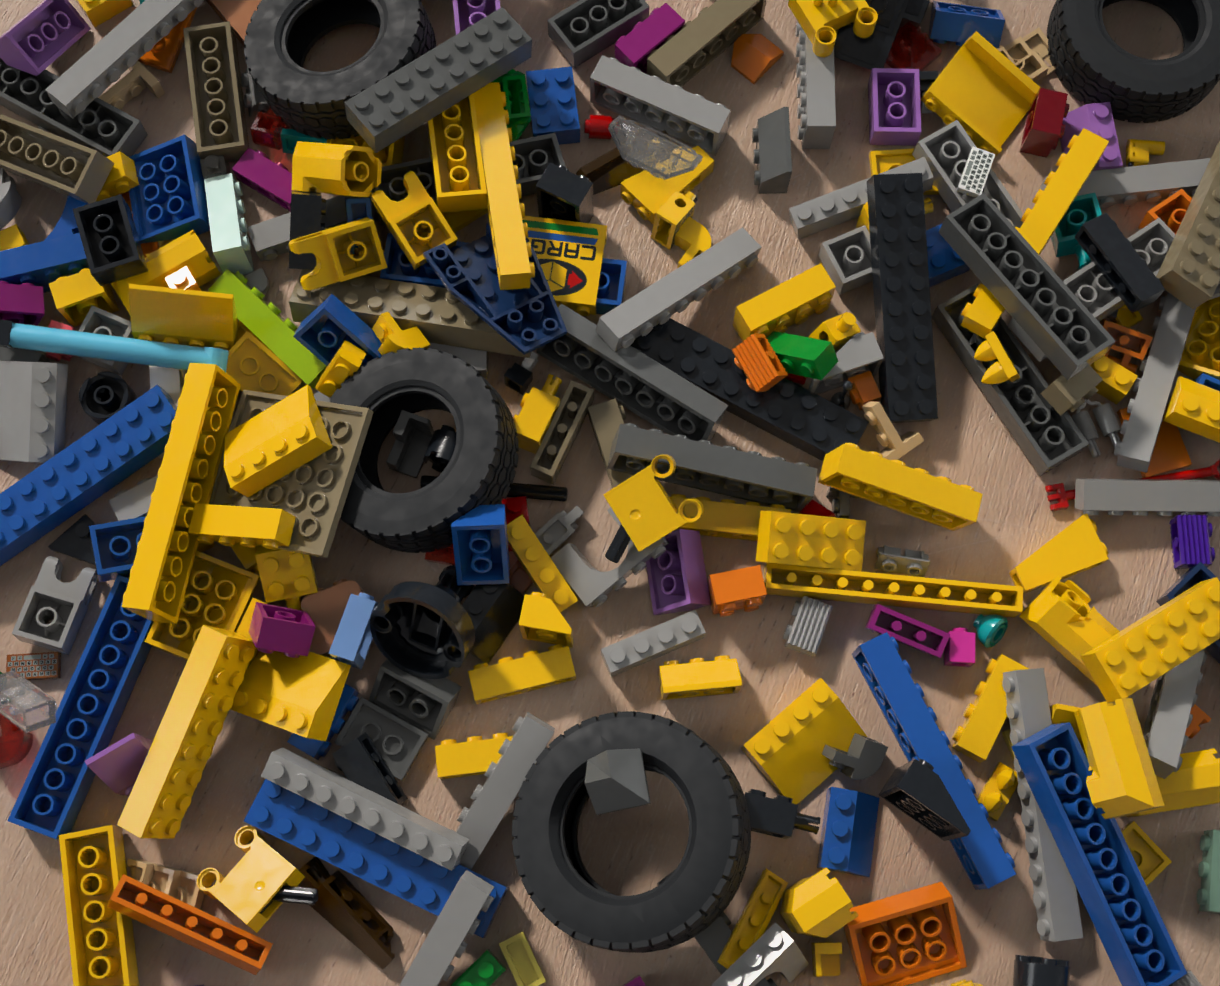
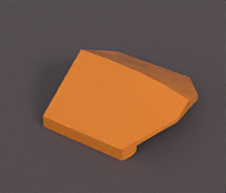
[731,34,784,84]

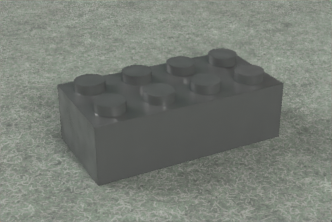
[547,0,649,68]

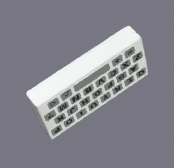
[956,146,995,198]

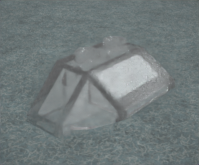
[608,115,703,180]

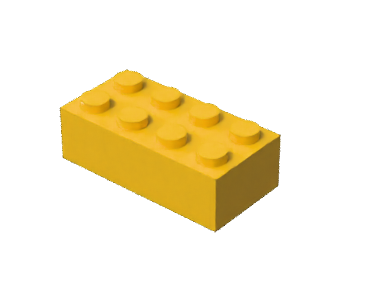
[732,263,836,342]
[756,511,866,571]

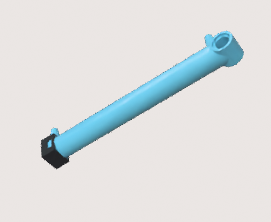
[0,320,229,372]

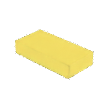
[499,932,546,986]

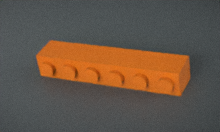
[106,874,273,975]

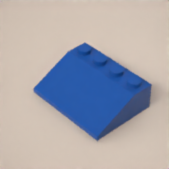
[129,134,210,244]

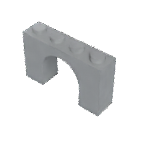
[551,507,669,607]
[711,922,809,986]

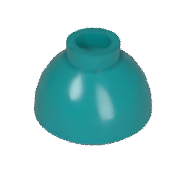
[973,614,1008,648]

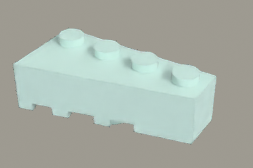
[204,173,254,276]

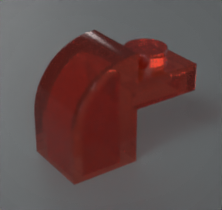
[250,108,289,150]
[0,708,33,769]

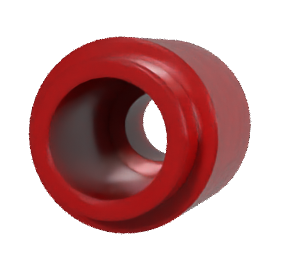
[584,115,618,140]

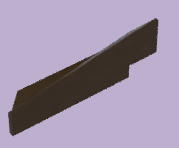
[576,130,676,195]
[297,856,395,969]

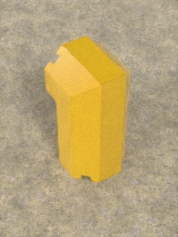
[291,141,382,197]
[111,230,221,314]
[1019,576,1120,685]
[1074,698,1165,819]
[1126,748,1220,818]
[780,867,858,938]

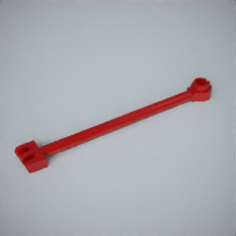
[1045,459,1220,511]

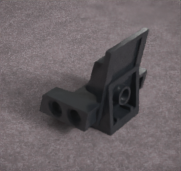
[834,0,931,70]

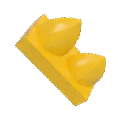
[974,331,1020,384]
[977,762,1018,821]

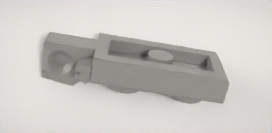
[535,505,584,555]

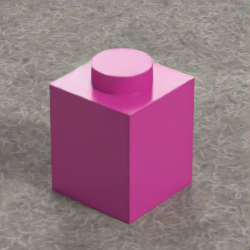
[944,628,976,667]

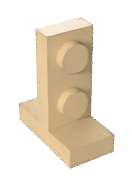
[98,60,165,110]
[862,401,924,460]

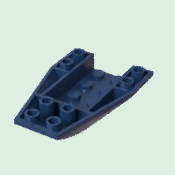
[423,222,567,355]

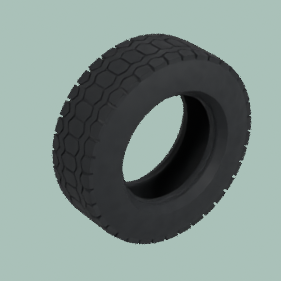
[512,711,751,953]

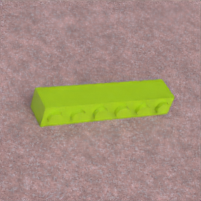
[208,269,327,389]

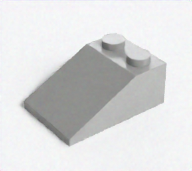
[808,332,884,395]

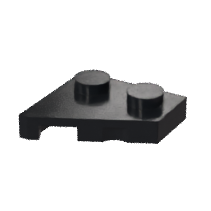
[48,514,96,566]

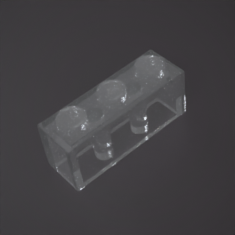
[0,670,57,733]

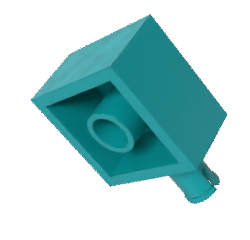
[1051,192,1102,269]

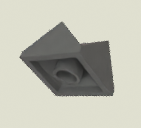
[585,748,651,815]

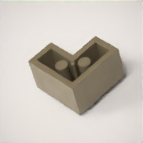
[1040,365,1103,416]

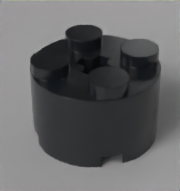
[79,371,137,425]
[423,425,456,473]
[1013,955,1070,986]

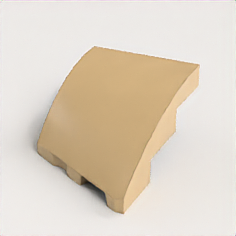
[997,27,1056,81]
[127,858,205,909]

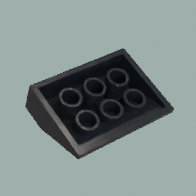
[879,759,971,841]

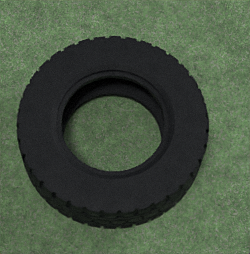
[244,0,436,139]
[1047,0,1220,123]
[331,348,519,553]

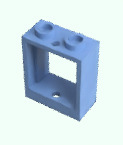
[329,592,378,670]

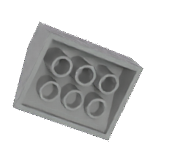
[0,361,68,463]

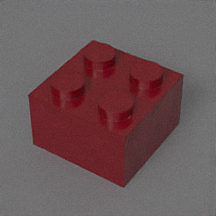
[1020,88,1070,158]

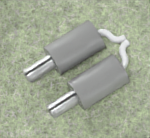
[1071,399,1121,457]

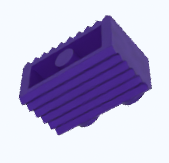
[1170,515,1215,569]

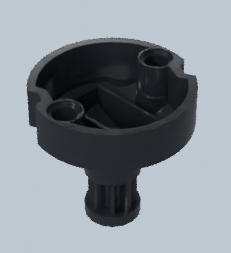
[370,565,475,679]

